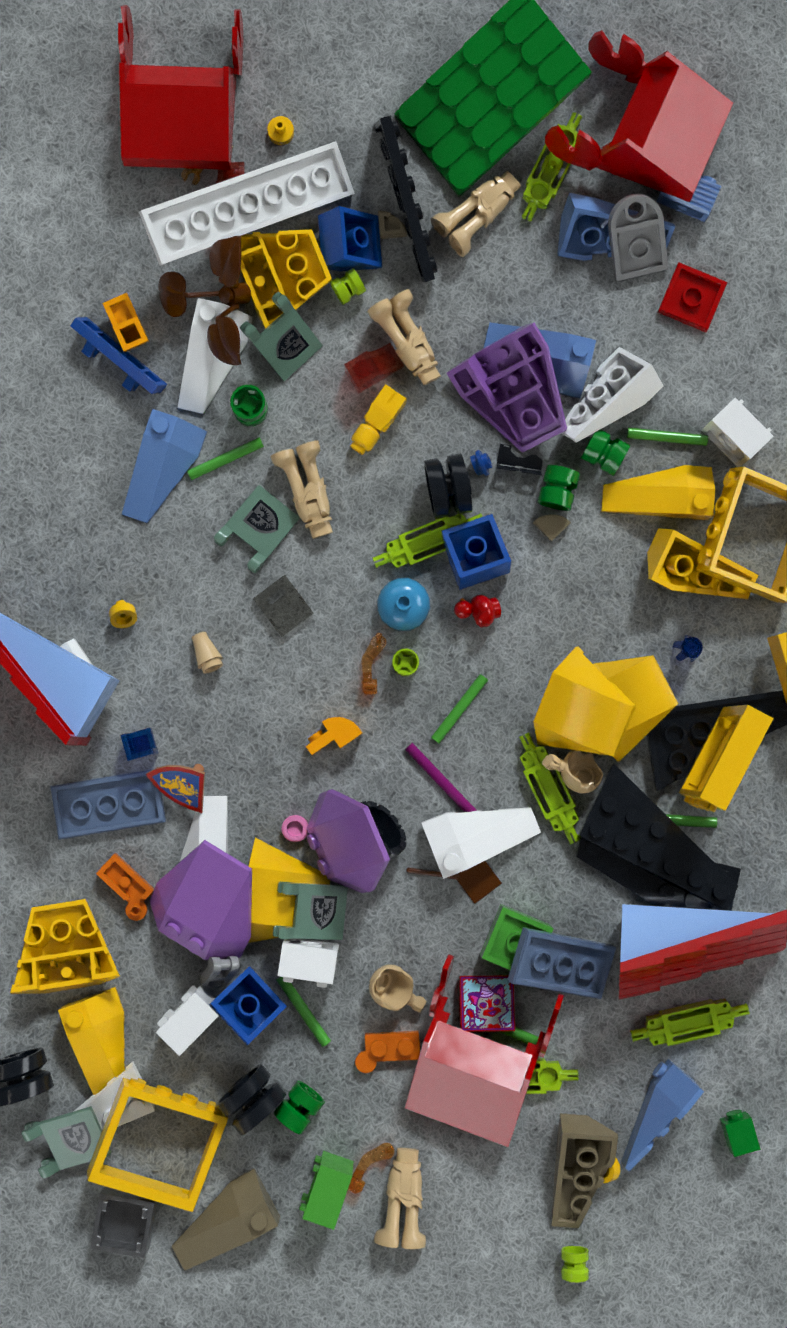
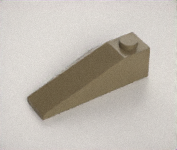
[551,1113,618,1228]
[171,1168,280,1271]

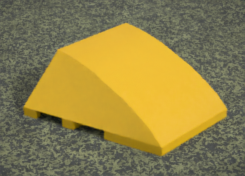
[240,229,332,329]
[533,646,636,756]
[594,655,679,763]
[248,837,330,943]
[10,899,120,994]

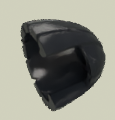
[361,801,407,859]

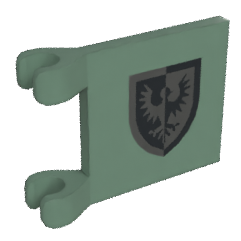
[240,292,323,381]
[214,485,300,573]
[273,881,348,940]
[21,1106,112,1178]

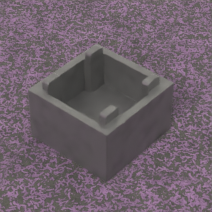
[90,1186,158,1258]

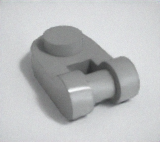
[200,956,240,989]

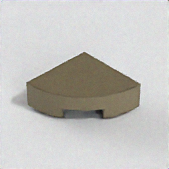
[378,211,407,239]
[533,514,571,542]

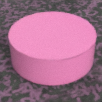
[282,815,308,842]

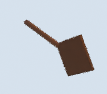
[406,861,502,904]

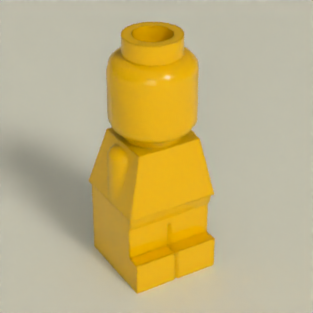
[350,384,407,455]

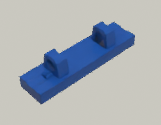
[70,317,167,394]

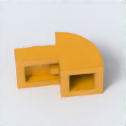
[102,292,149,352]
[306,717,363,755]

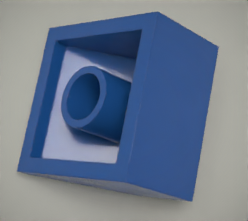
[318,206,382,272]
[441,514,511,590]
[209,966,287,1045]

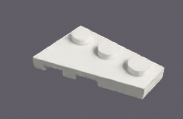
[73,1062,155,1130]

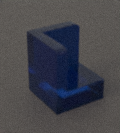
[121,727,158,761]

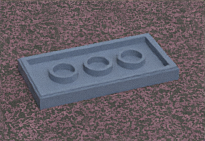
[50,769,166,840]
[507,927,616,999]

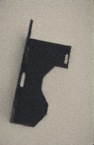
[496,444,543,475]

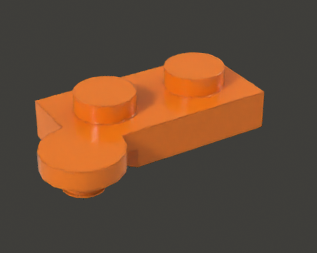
[96,853,154,921]
[355,1030,420,1073]

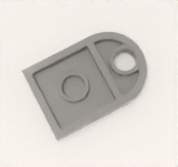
[608,193,668,281]

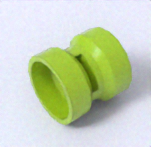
[330,268,366,305]
[392,648,419,676]
[561,1246,589,1283]

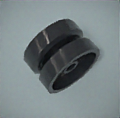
[424,453,473,519]
[0,1047,54,1106]
[216,1064,287,1135]

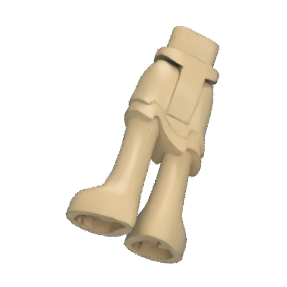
[431,171,521,257]
[367,289,441,385]
[270,441,333,539]
[374,1148,426,1249]

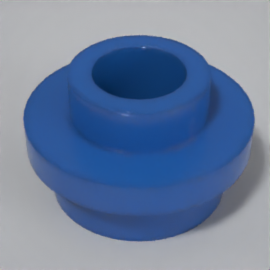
[470,450,492,476]

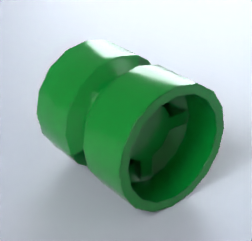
[230,385,268,426]
[581,429,630,476]
[537,465,580,511]
[274,1080,325,1134]

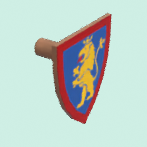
[146,764,205,813]

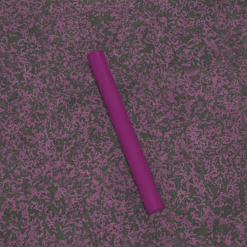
[405,743,477,812]

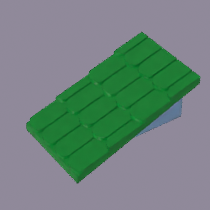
[394,0,592,197]

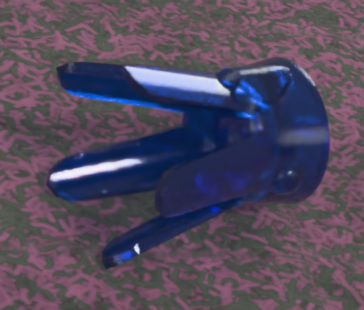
[673,635,703,662]

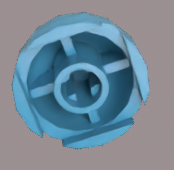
[377,578,430,631]

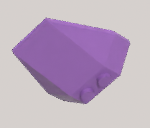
[447,322,567,453]
[307,789,390,893]
[150,840,252,960]

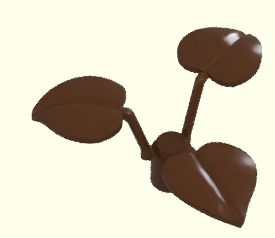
[158,236,251,365]

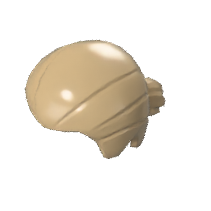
[542,750,603,793]
[369,964,427,1013]

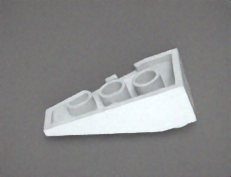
[177,298,253,414]
[562,347,663,443]
[180,796,228,861]
[421,807,541,879]

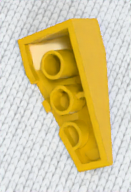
[647,528,759,599]
[58,987,125,1095]

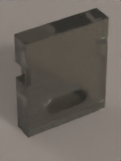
[253,575,314,637]

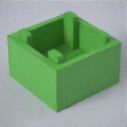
[480,904,554,970]
[299,1151,354,1230]

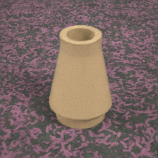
[191,632,223,674]

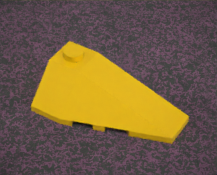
[601,465,715,520]

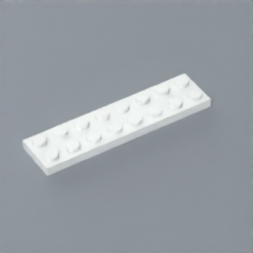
[139,141,355,265]

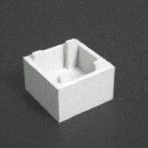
[701,398,774,467]
[278,939,339,988]
[156,984,219,1056]

